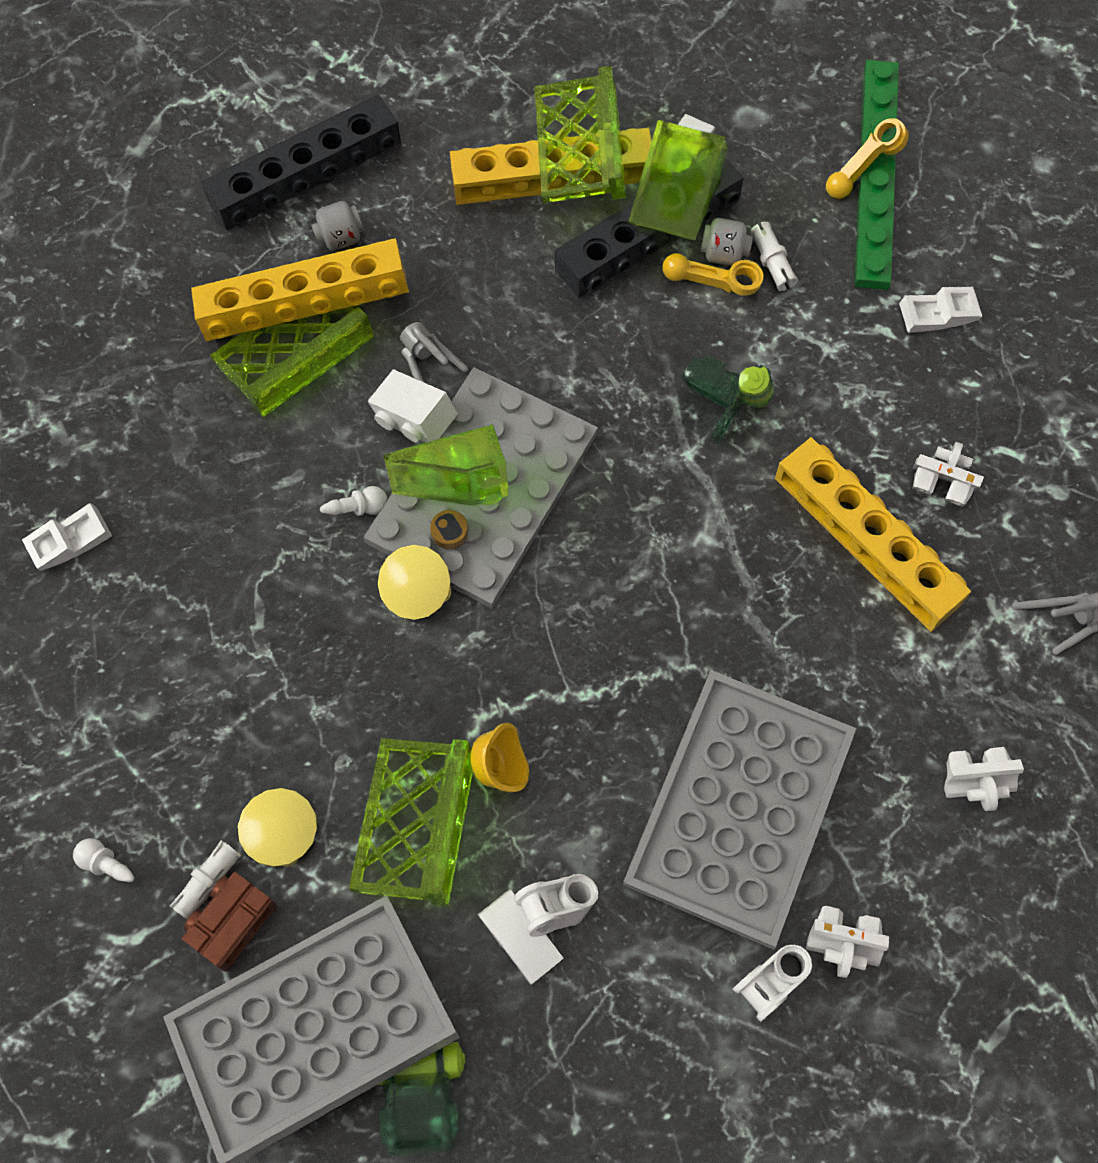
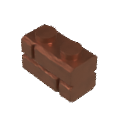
[181,871,278,972]

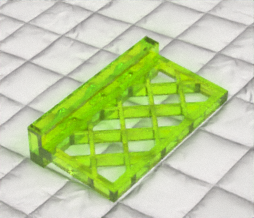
[534,65,626,203]
[210,306,374,417]
[349,738,473,906]

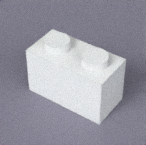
[367,370,458,446]

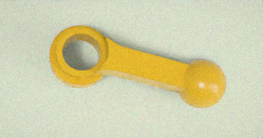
[826,119,909,199]
[662,253,763,296]

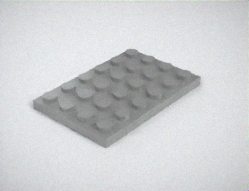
[363,367,598,609]
[623,670,856,950]
[163,895,459,1163]

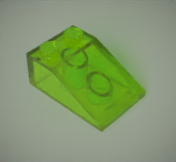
[628,120,729,241]
[383,424,508,506]

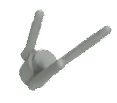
[400,322,468,382]
[1012,592,1098,655]

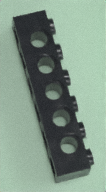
[201,94,401,230]
[555,150,744,298]

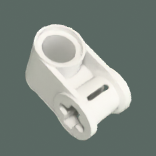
[514,874,598,937]
[733,944,812,1022]

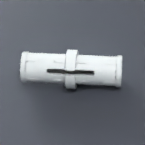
[750,221,798,291]
[170,840,241,920]

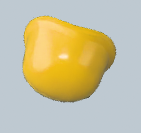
[470,723,529,792]

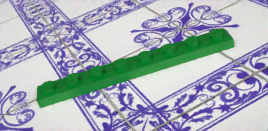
[854,60,899,290]

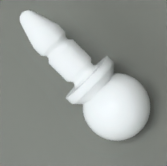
[320,486,388,516]
[73,838,134,882]

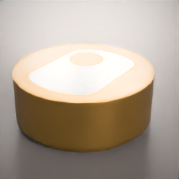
[430,510,468,549]

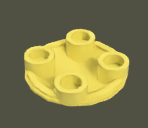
[378,545,451,620]
[238,788,317,867]

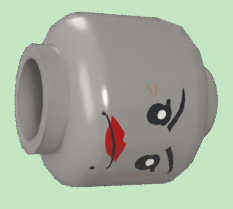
[311,201,365,251]
[701,218,753,266]

